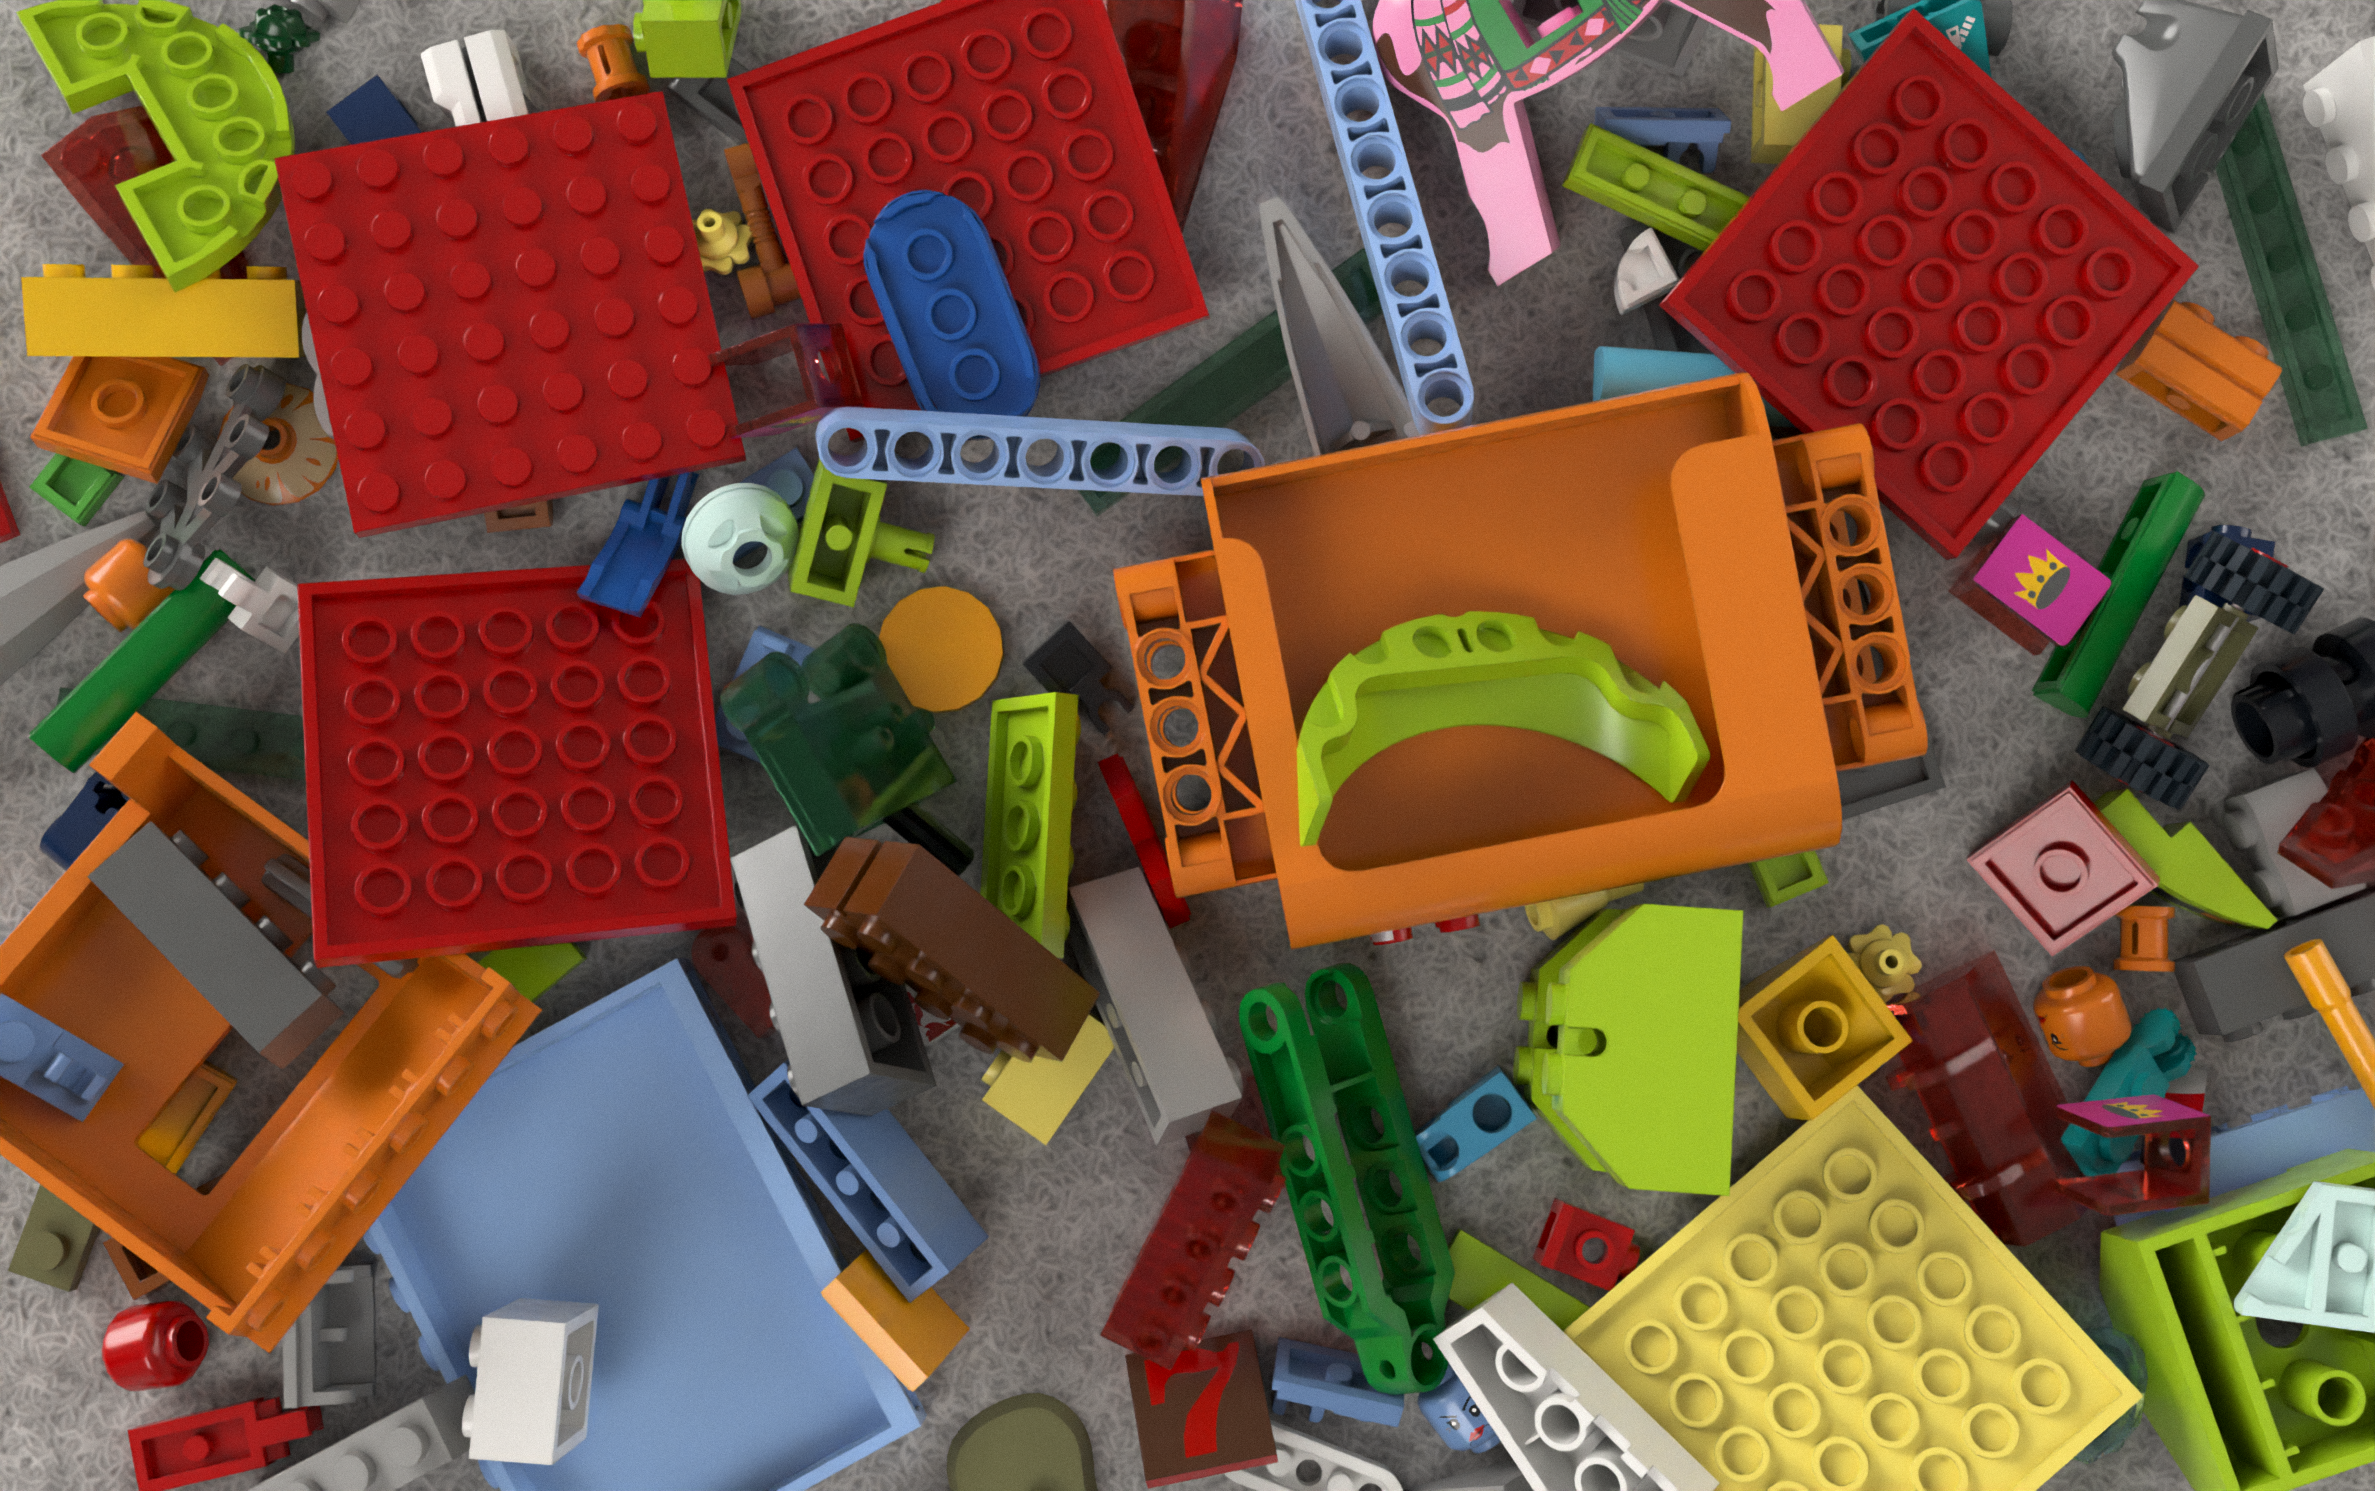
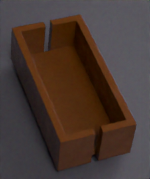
[803,837,1100,1063]

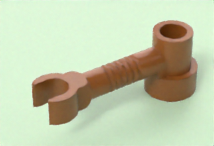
[724,143,802,320]

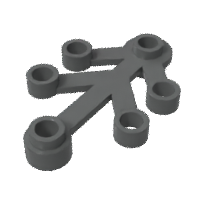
[143,364,286,591]

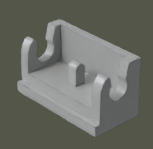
[283,1263,376,1408]

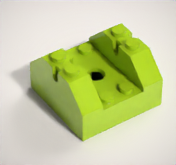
[1513,904,1744,1196]
[2099,1148,2375,1491]

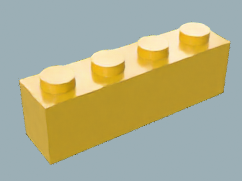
[21,264,307,358]

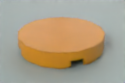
[877,586,1004,714]

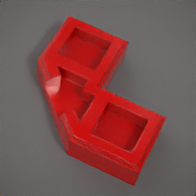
[1097,753,1191,929]

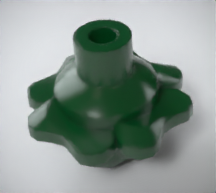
[239,4,321,73]

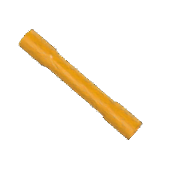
[2284,939,2375,1109]

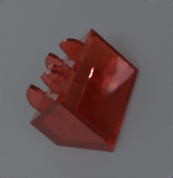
[1885,950,2101,1247]

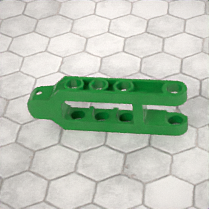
[1238,963,1455,1395]

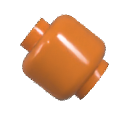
[83,538,175,633]

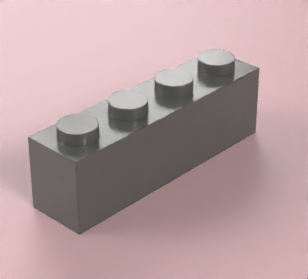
[87,821,344,1070]
[2173,885,2375,1042]

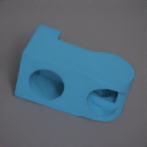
[1414,1065,1537,1182]

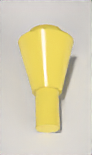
[1525,883,1644,940]

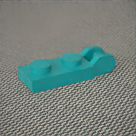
[2061,1007,2197,1185]

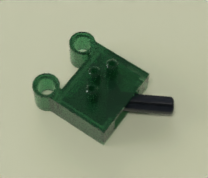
[720,623,975,876]

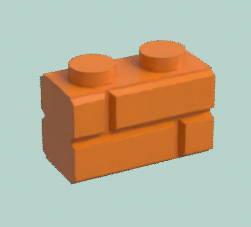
[2115,300,2283,442]

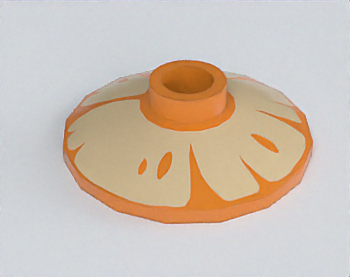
[217,383,338,506]

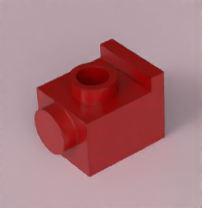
[1533,1198,1640,1291]

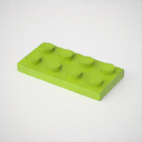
[980,692,1081,958]

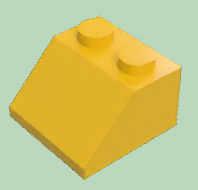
[1737,935,1913,1120]

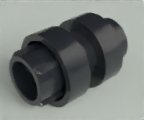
[2231,618,2375,768]

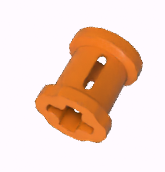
[576,24,650,102]
[2113,906,2175,972]

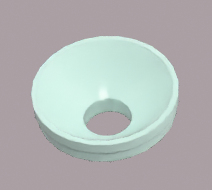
[681,483,799,595]

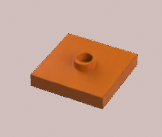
[30,356,209,484]

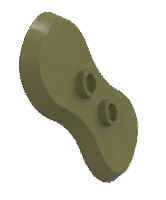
[947,1393,1098,1491]

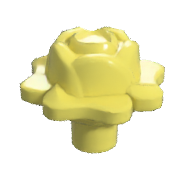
[692,209,753,275]
[1848,924,1922,1003]

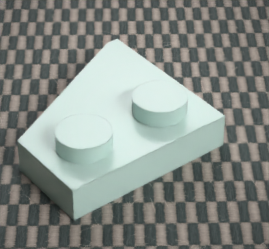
[2233,1181,2375,1333]

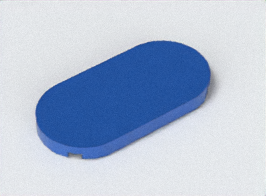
[863,190,1041,441]

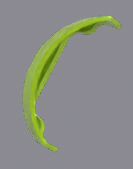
[1297,611,1710,847]

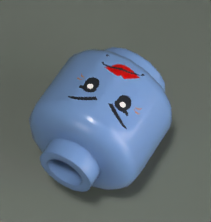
[1417,1362,1501,1454]

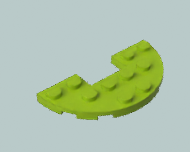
[16,0,295,292]

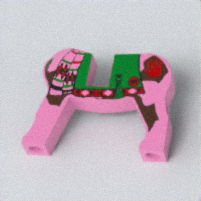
[1372,0,1844,286]

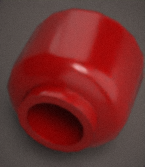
[102,1301,209,1391]

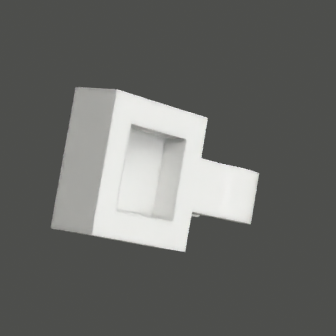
[200,558,299,653]

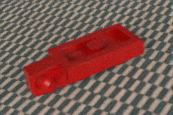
[127,1396,324,1491]

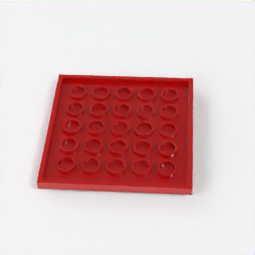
[727,0,1210,443]
[1659,9,2199,560]
[274,91,746,538]
[297,559,737,968]

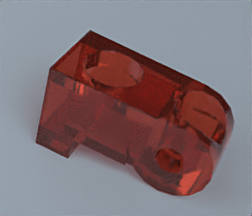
[691,926,776,1038]

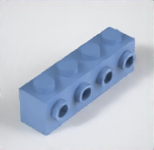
[747,1060,989,1303]

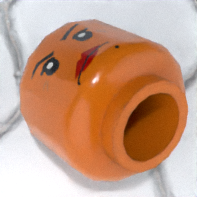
[2033,966,2132,1067]

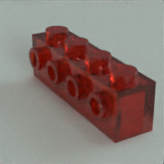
[1100,1110,1286,1370]

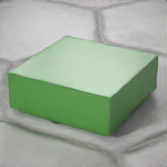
[29,453,124,527]

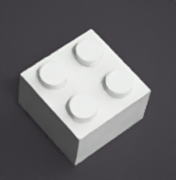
[462,1298,599,1465]

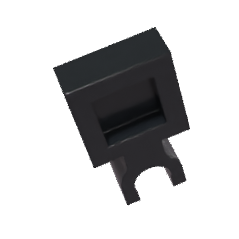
[1022,620,1135,736]

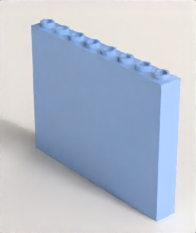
[363,958,927,1491]

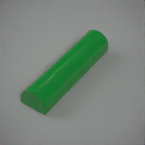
[2032,471,2205,718]
[28,549,256,774]

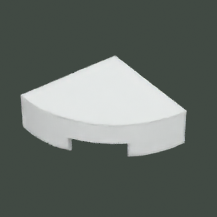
[1614,227,1680,316]

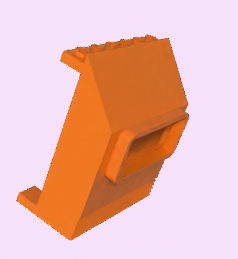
[0,712,542,1354]

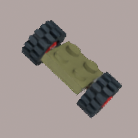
[2074,531,2324,810]

